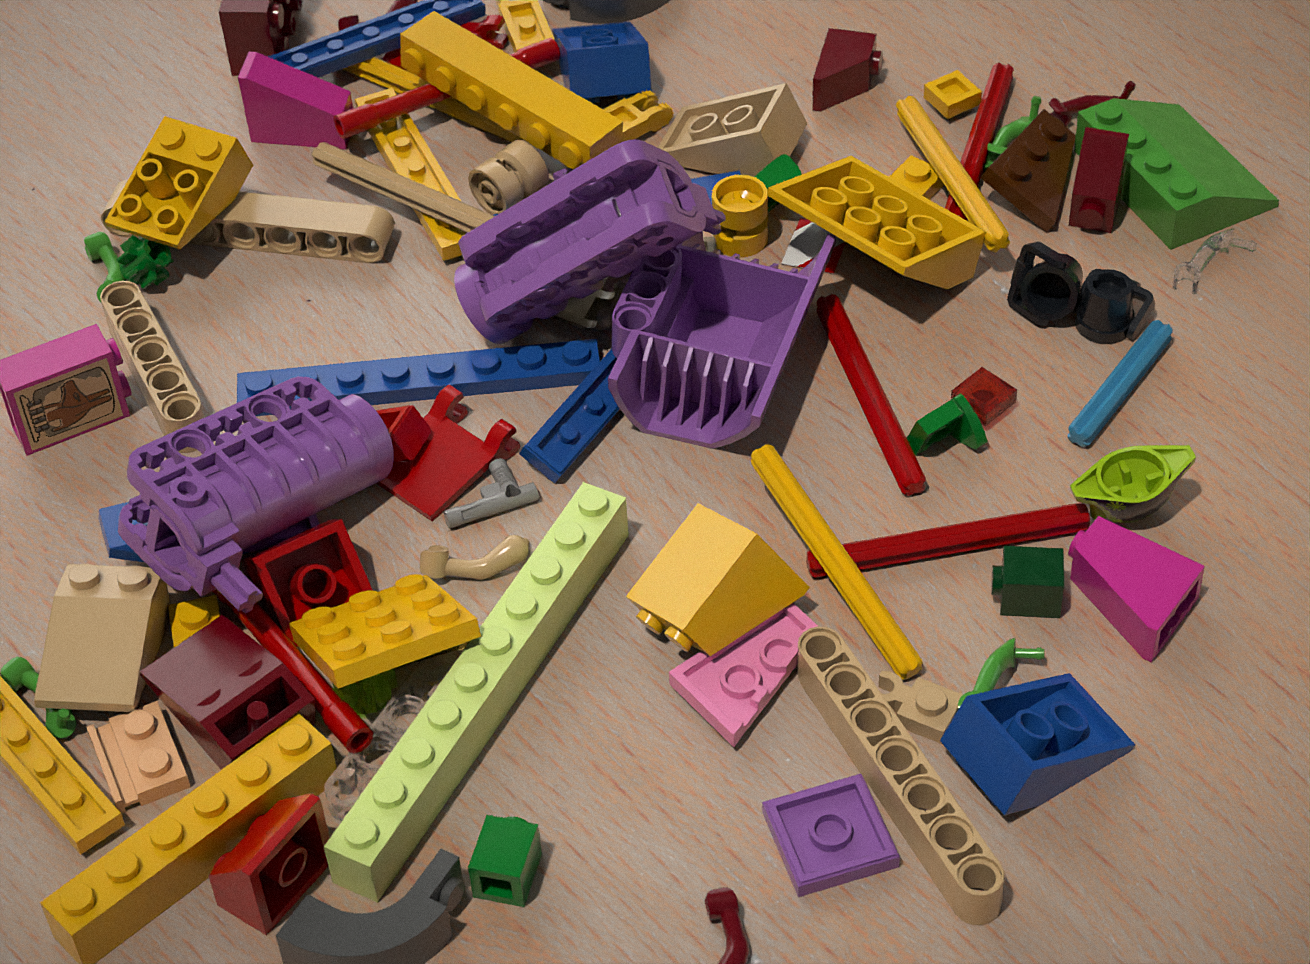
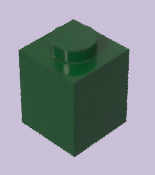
[991,546,1064,618]

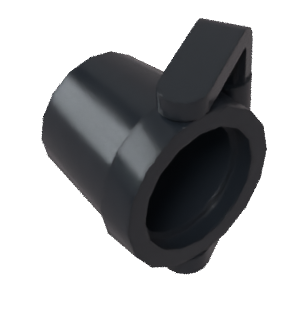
[1007,241,1083,326]
[1072,269,1155,344]

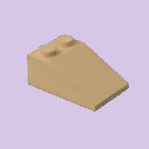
[658,83,807,177]
[34,564,171,712]

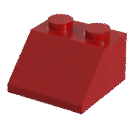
[242,519,373,647]
[208,793,330,936]

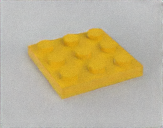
[289,574,481,689]

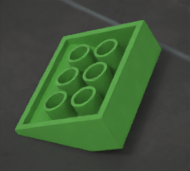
[1074,98,1279,250]

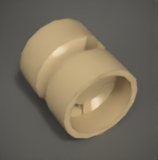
[468,140,549,215]

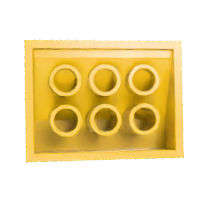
[767,156,986,289]

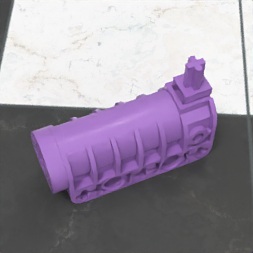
[118,376,394,613]

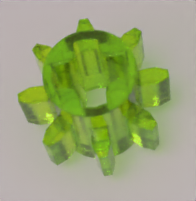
[332,669,398,714]

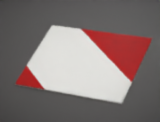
[781,218,846,274]

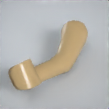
[420,535,530,580]

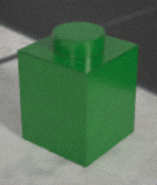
[468,815,542,907]

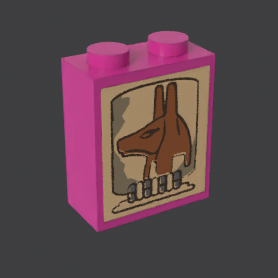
[0,324,132,456]

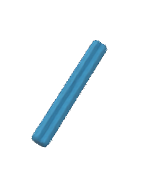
[1068,320,1173,447]

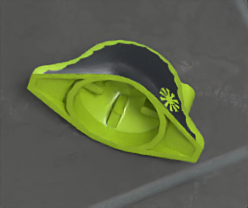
[1070,445,1196,523]

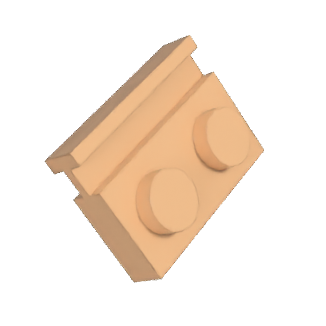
[86,701,191,814]

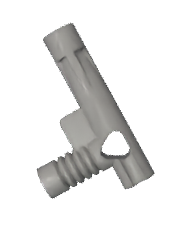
[443,458,539,529]

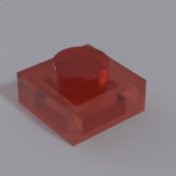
[951,367,1017,427]

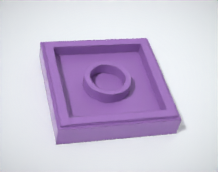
[762,774,900,897]

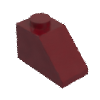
[812,28,883,112]
[1069,127,1129,233]

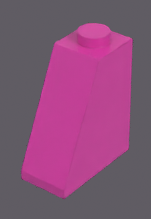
[238,52,353,150]
[1068,516,1205,663]

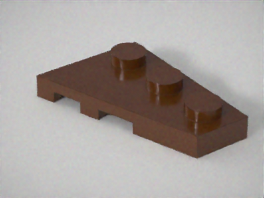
[981,109,1076,233]

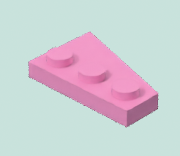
[669,603,818,747]

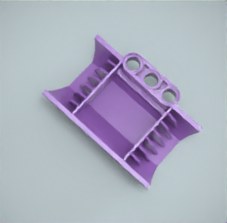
[608,231,836,449]

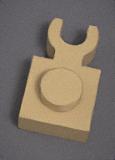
[879,671,963,744]

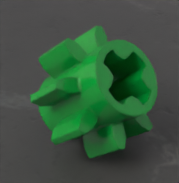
[117,235,174,289]

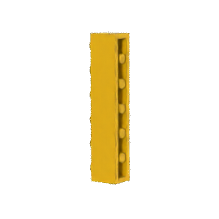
[400,11,623,170]
[40,714,339,964]

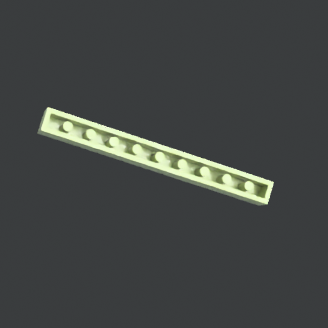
[324,482,629,903]

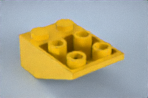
[104,116,253,250]

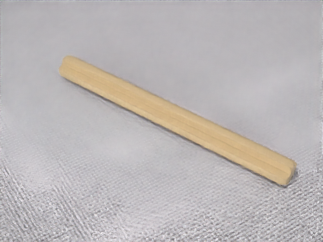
[311,142,495,232]

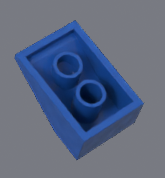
[552,21,651,104]
[940,673,1135,815]

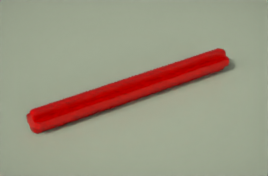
[945,62,1014,221]
[816,294,926,496]
[806,502,1090,578]

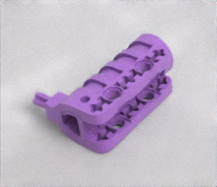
[454,139,726,344]

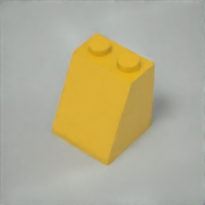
[625,503,810,656]

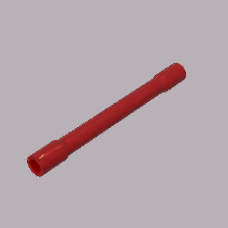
[333,37,560,139]
[212,589,373,753]

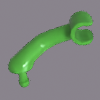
[984,96,1042,169]
[84,232,126,303]
[958,638,1045,708]
[0,657,77,739]

